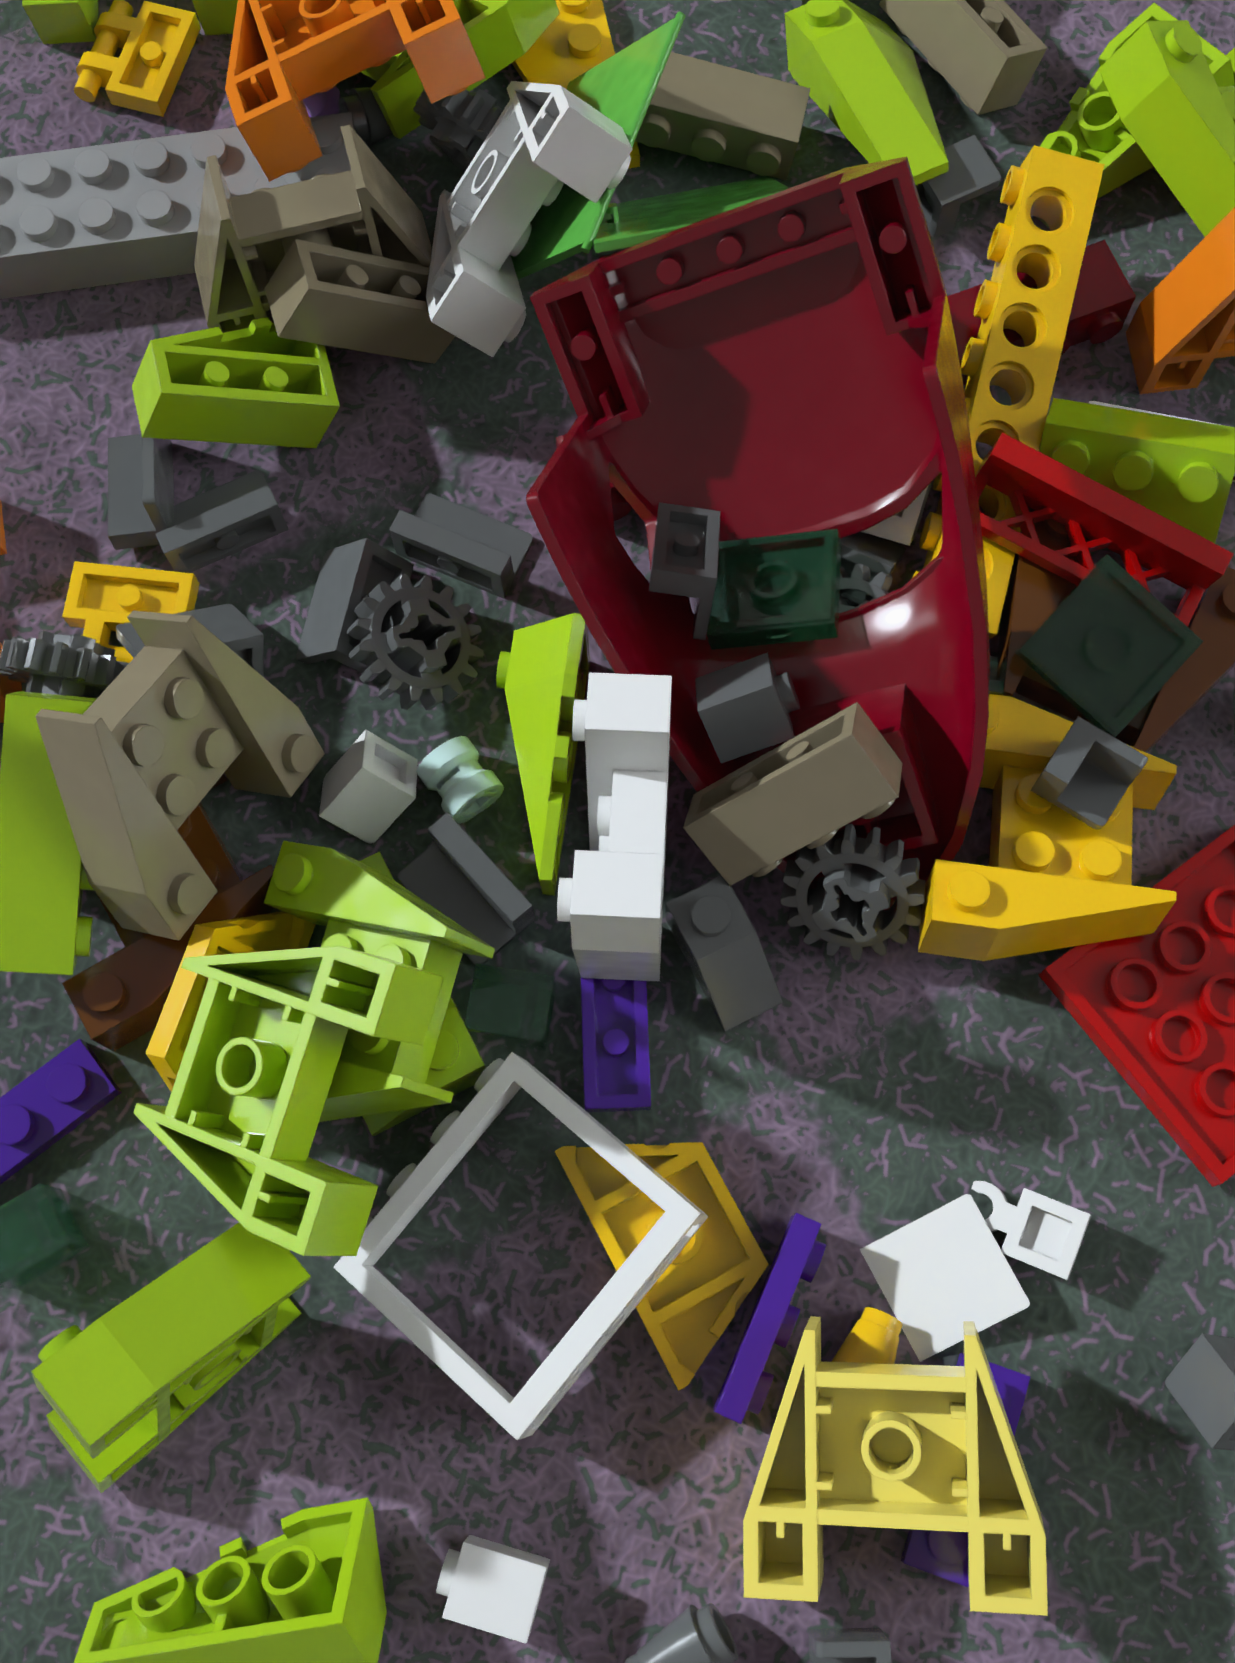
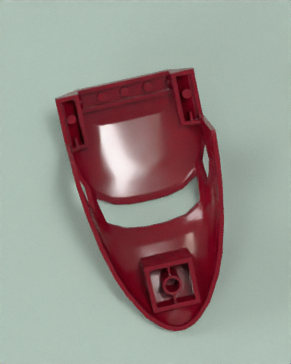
[526,157,990,910]

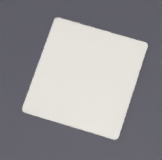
[860,1194,1030,1362]

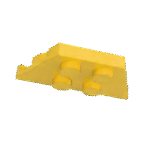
[146,911,316,1092]
[555,1142,769,1391]

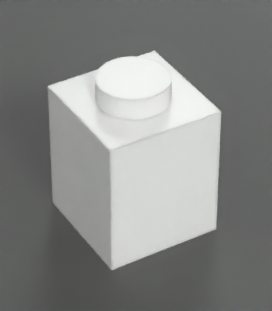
[436,1535,550,1644]

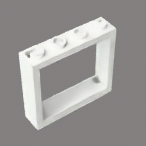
[333,1052,709,1440]

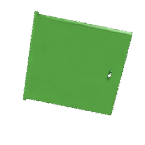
[511,12,685,280]
[592,176,789,253]

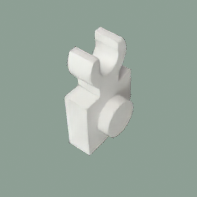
[971,1181,1091,1280]

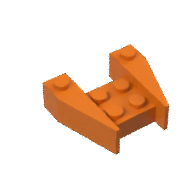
[225,0,486,182]
[1126,207,1235,394]

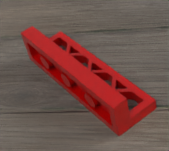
[975,433,1234,638]

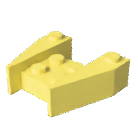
[743,1316,1048,1616]

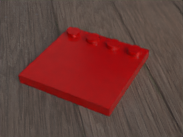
[1038,825,1235,1187]

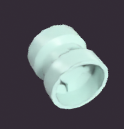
[416,736,504,824]

